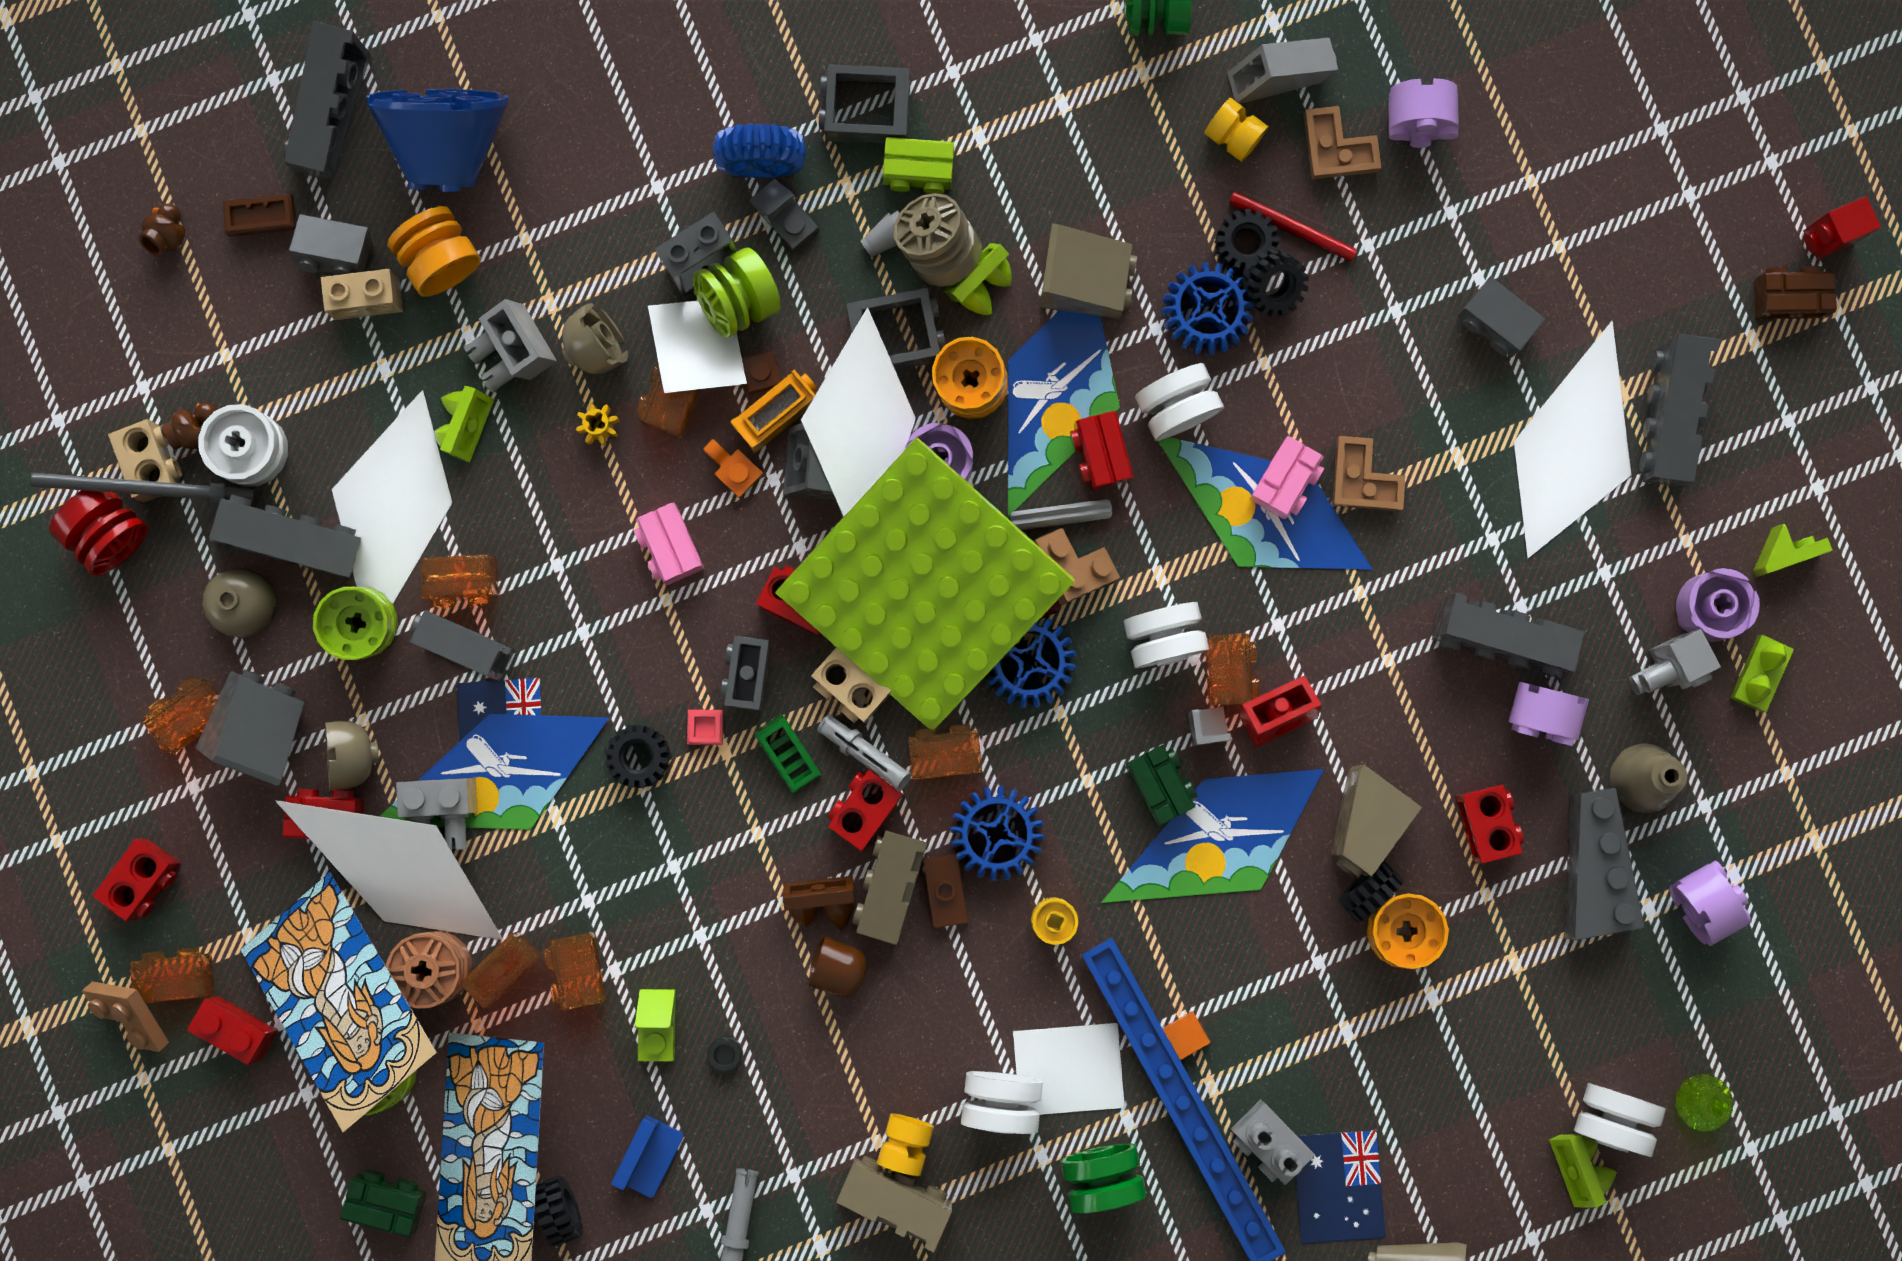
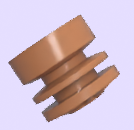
[386,931,472,1009]

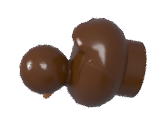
[138,203,186,256]
[161,402,218,450]

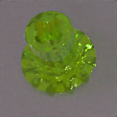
[1675,1074,1733,1131]

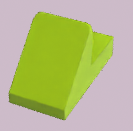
[1753,524,1833,578]
[635,989,676,1061]

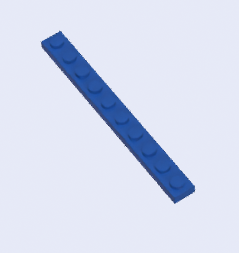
[1081,937,1286,1261]

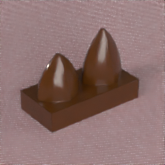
[783,876,855,930]

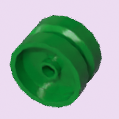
[1060,1143,1147,1213]

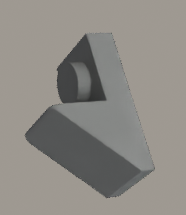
[749,179,819,252]

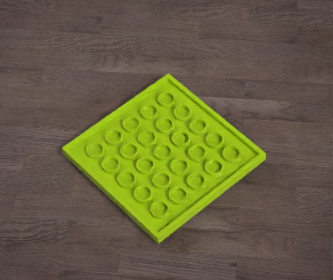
[775,436,1075,732]

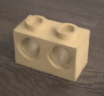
[321,269,403,320]
[108,419,182,503]
[811,647,891,723]

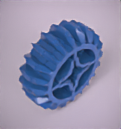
[713,123,806,178]
[1161,262,1254,356]
[987,619,1076,708]
[950,786,1044,881]

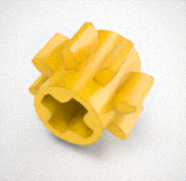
[576,403,620,447]

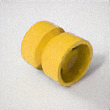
[1204,97,1269,163]
[1031,897,1078,945]
[877,1114,934,1176]

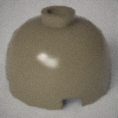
[562,303,628,375]
[202,569,276,638]
[325,721,379,791]

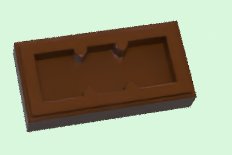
[223,193,296,237]
[923,853,968,928]

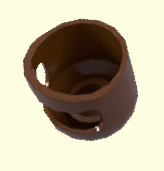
[809,936,867,997]

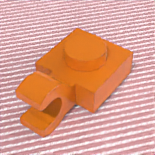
[703,439,763,499]

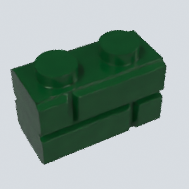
[1125,745,1198,827]
[340,1170,427,1238]

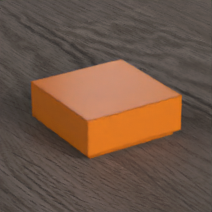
[1162,1011,1211,1060]

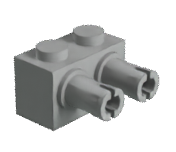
[464,299,557,393]
[1628,629,1721,695]
[396,778,477,850]
[1231,1099,1315,1185]

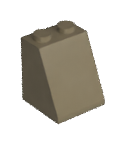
[1040,223,1137,319]
[1331,765,1422,878]

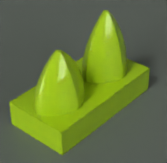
[943,243,1012,315]
[434,386,494,463]
[1730,635,1794,713]
[1549,1134,1617,1208]

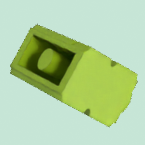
[883,137,954,194]

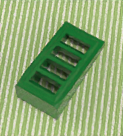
[753,714,822,794]

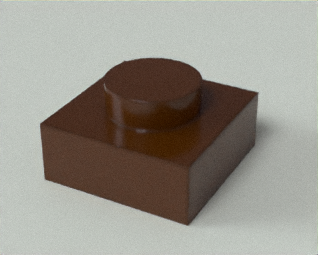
[742,351,781,395]

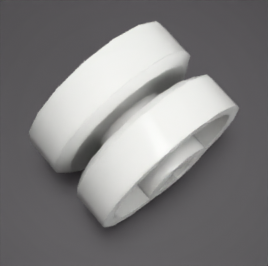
[1135,363,1224,441]
[198,404,288,487]
[1123,602,1210,669]
[961,1071,1043,1134]
[1574,1083,1666,1157]

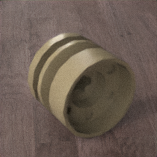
[894,193,982,287]

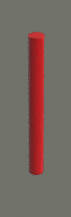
[1228,191,1357,262]

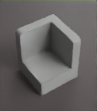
[1188,707,1232,746]

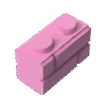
[1250,436,1324,519]
[634,502,705,585]

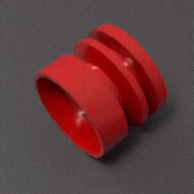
[49,490,148,576]

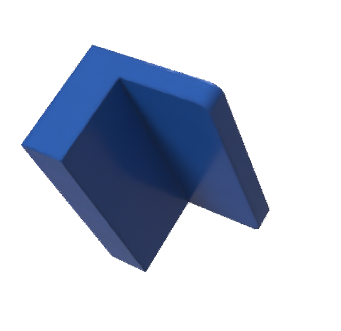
[611,1115,684,1198]

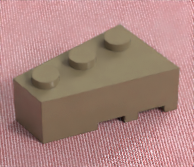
[852,830,927,945]
[836,1156,952,1253]

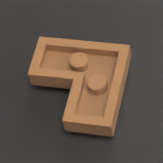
[1303,106,1382,180]
[1332,436,1406,511]
[1033,528,1120,606]
[82,981,169,1052]

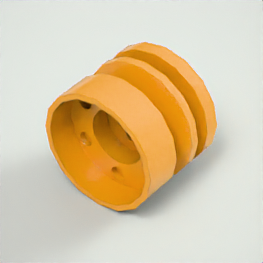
[387,206,481,297]
[932,337,1008,419]
[1367,893,1449,969]

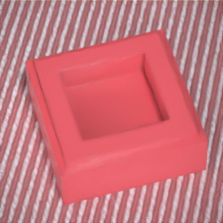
[687,710,724,745]

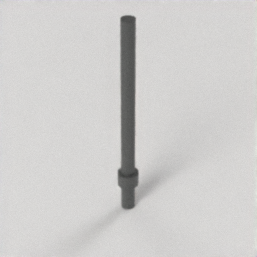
[31,472,253,504]

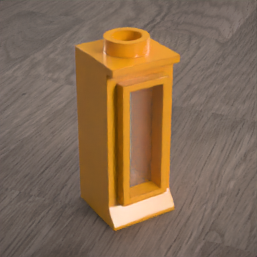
[730,369,818,453]

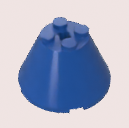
[366,89,509,192]

